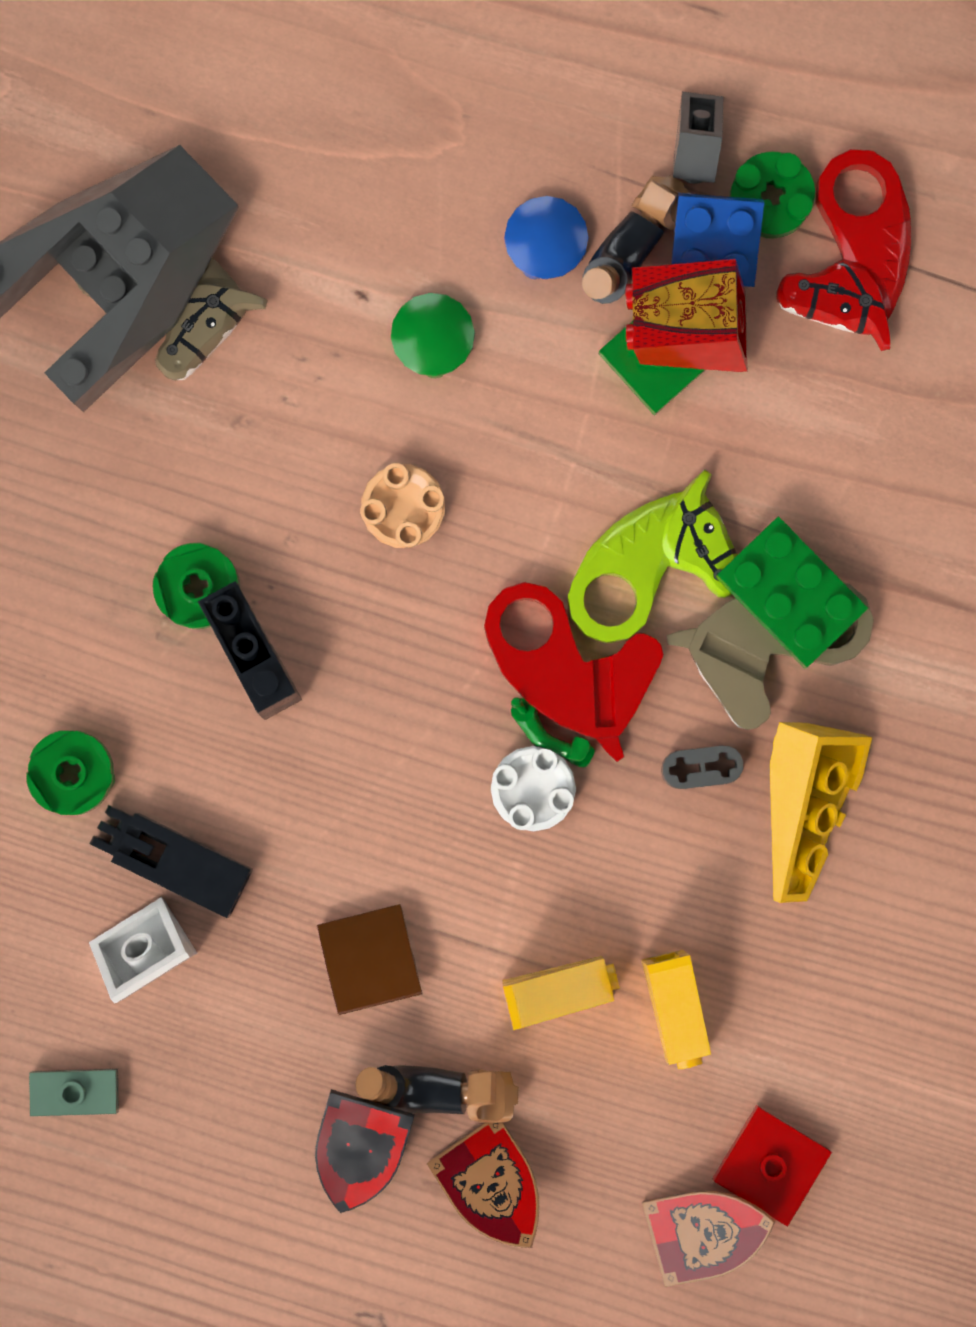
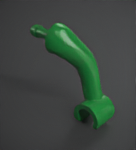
[511,697,595,768]

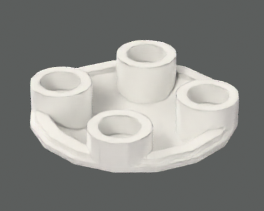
[491,746,576,832]

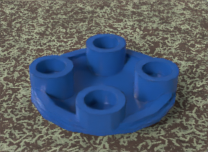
[504,196,589,280]

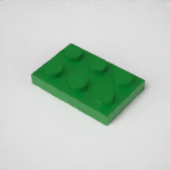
[715,516,869,669]

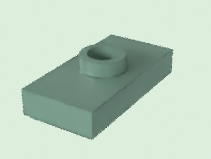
[29,1069,119,1116]

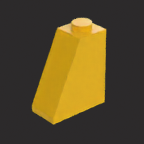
[641,950,711,1069]
[502,956,620,1030]

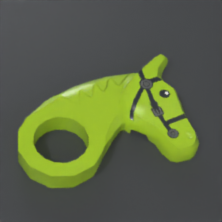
[567,469,738,644]

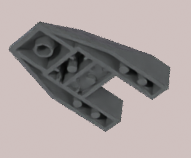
[0,145,239,412]

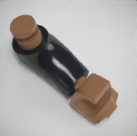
[582,175,691,304]
[355,1065,519,1123]

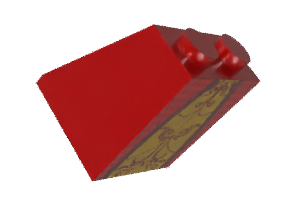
[625,259,748,372]

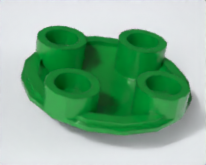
[391,293,475,379]

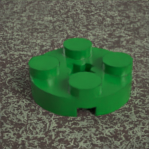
[729,151,815,239]
[153,543,240,629]
[26,731,115,815]

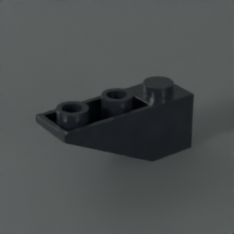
[198,581,302,720]

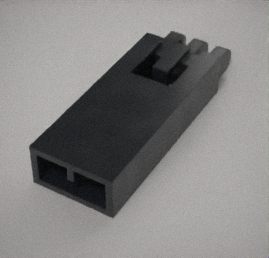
[89,805,253,918]

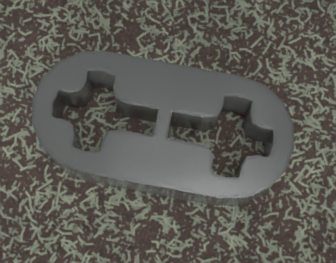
[661,746,744,789]

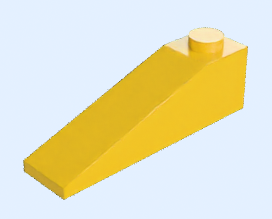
[770,722,872,903]

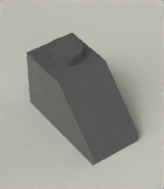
[673,91,724,184]

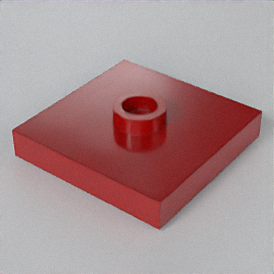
[712,1105,832,1227]

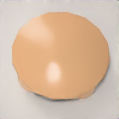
[360,463,445,548]

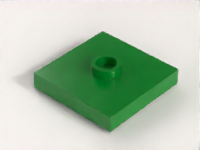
[598,321,706,416]

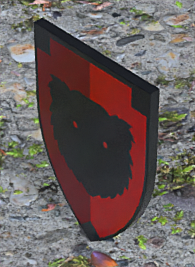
[315,1089,415,1213]

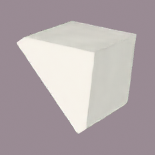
[89,897,197,1004]

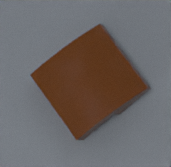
[317,904,422,1015]

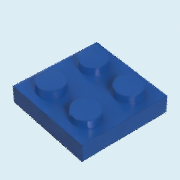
[671,193,764,287]

